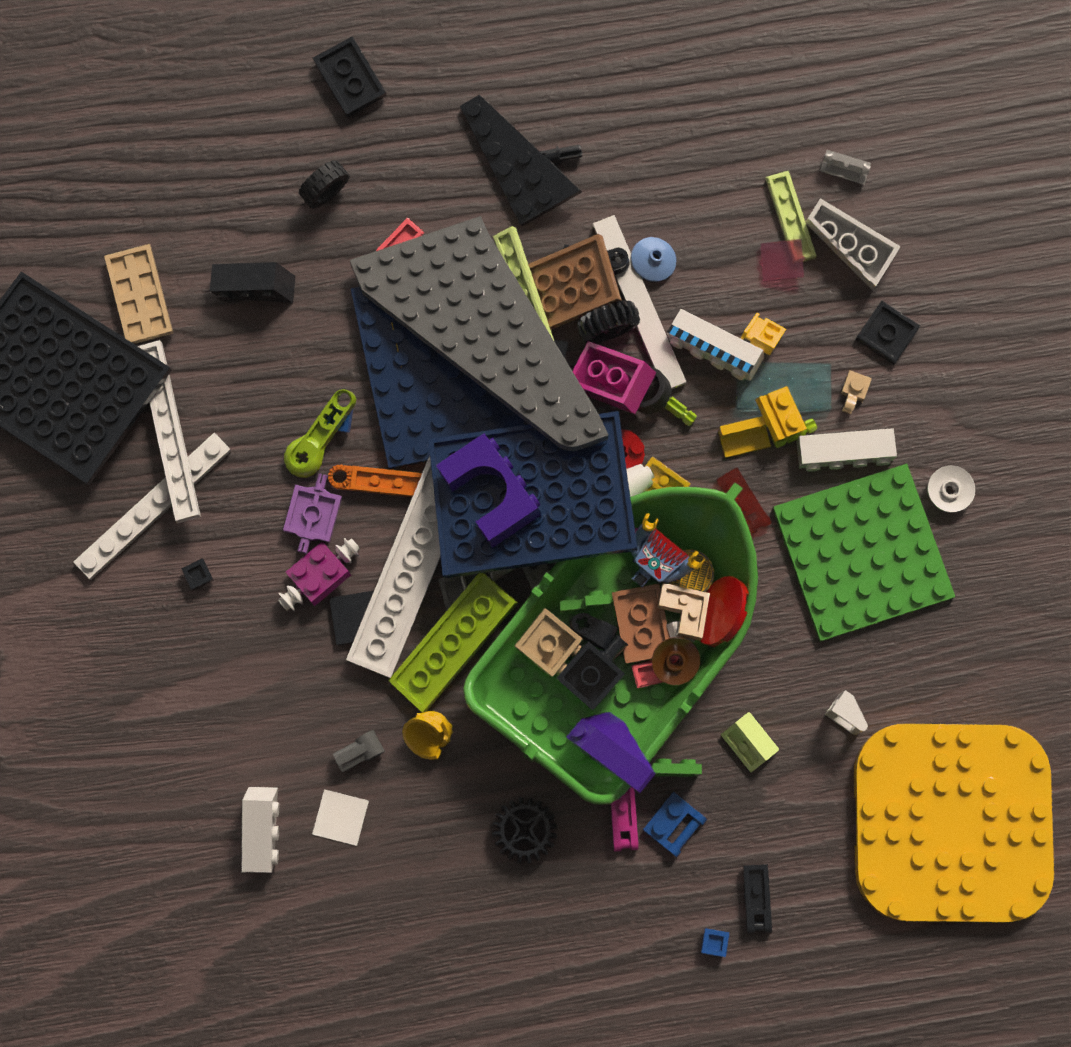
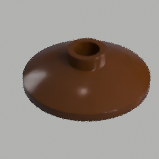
[652,637,700,685]

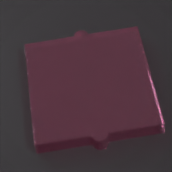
[760,239,805,282]

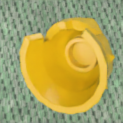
[402,711,453,760]

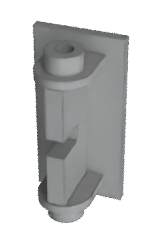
[820,150,871,185]

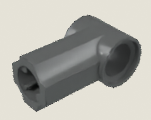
[333,730,385,773]

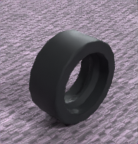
[637,367,672,414]

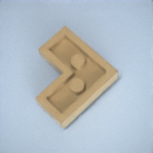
[657,583,710,641]

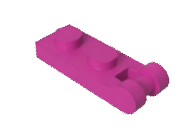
[611,787,639,852]

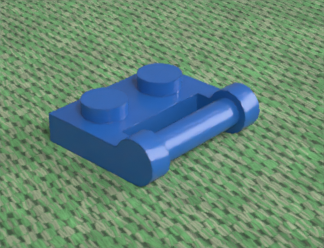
[643,792,707,857]

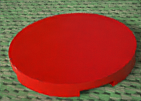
[700,576,749,647]

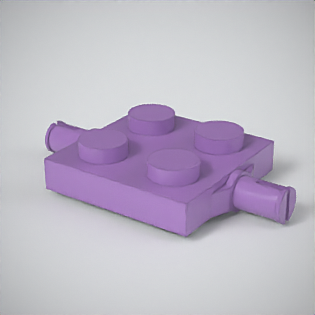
[283,474,342,554]

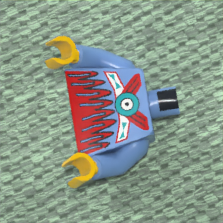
[631,513,705,588]

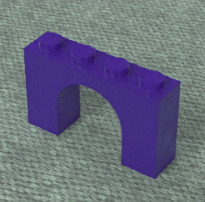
[436,433,541,548]

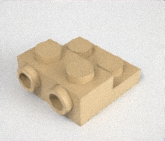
[514,608,583,677]

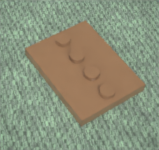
[528,234,621,330]

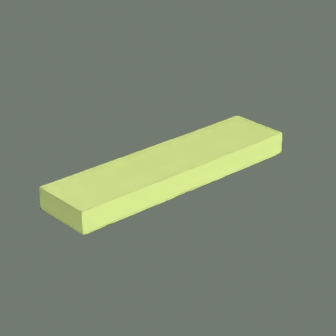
[766,171,816,264]

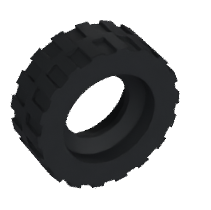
[298,160,350,209]

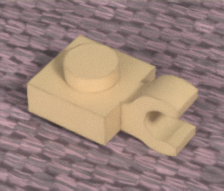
[841,370,872,414]

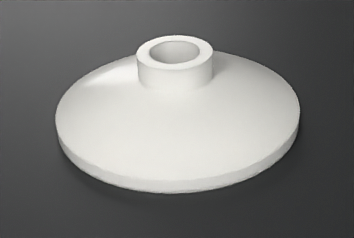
[928,465,975,512]

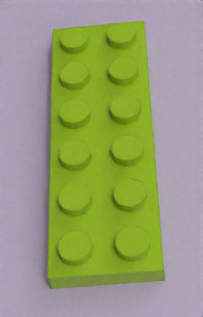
[388,573,518,713]

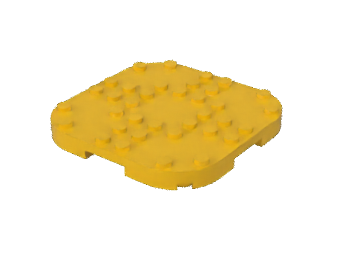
[854,724,1054,922]

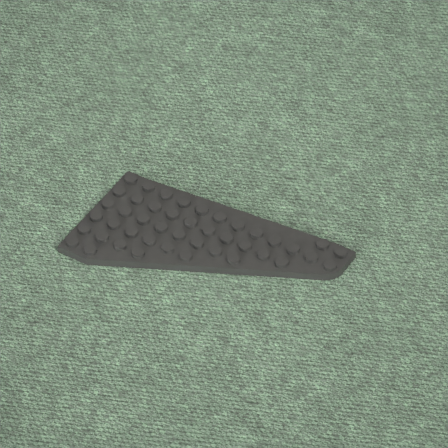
[350,216,609,451]

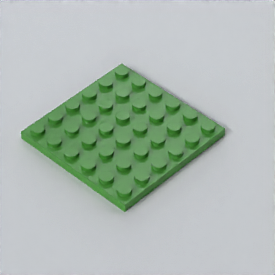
[772,464,956,642]

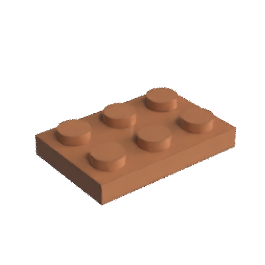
[611,584,670,664]

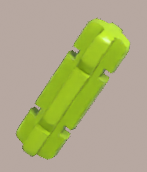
[664,397,697,426]
[772,419,817,448]

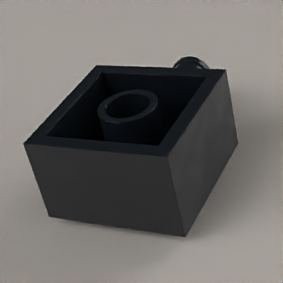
[556,635,628,711]

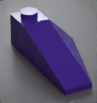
[566,712,656,793]

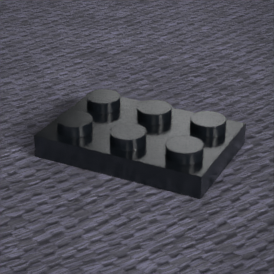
[313,36,387,117]

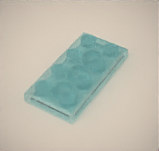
[736,362,831,411]

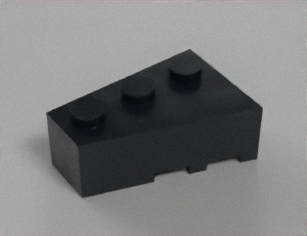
[210,262,296,303]

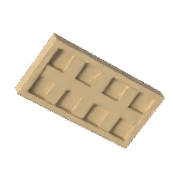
[104,244,173,344]

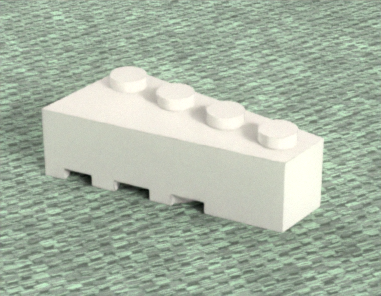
[806,198,901,290]

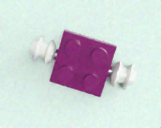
[278,538,360,611]

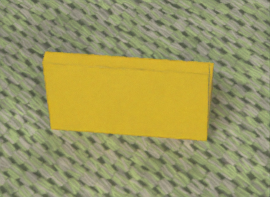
[718,416,771,458]

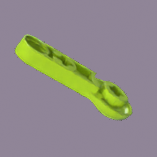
[284,389,356,478]

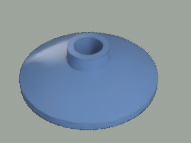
[631,237,676,282]

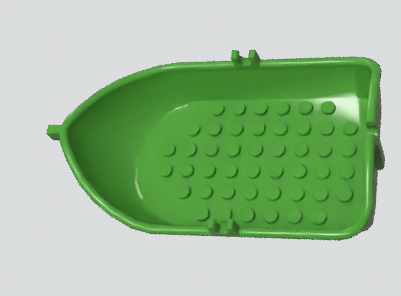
[463,483,758,805]

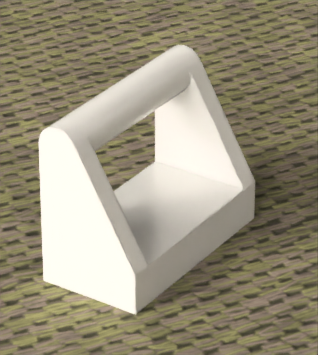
[825,690,868,735]

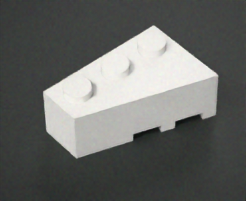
[242,787,279,873]

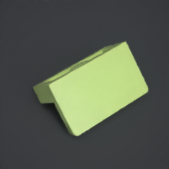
[720,712,779,772]

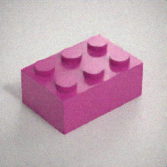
[573,341,656,414]

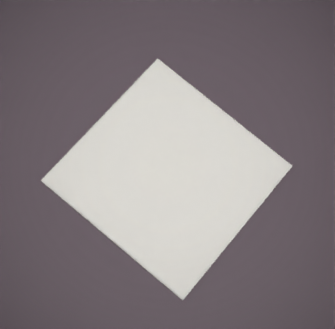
[312,789,369,846]

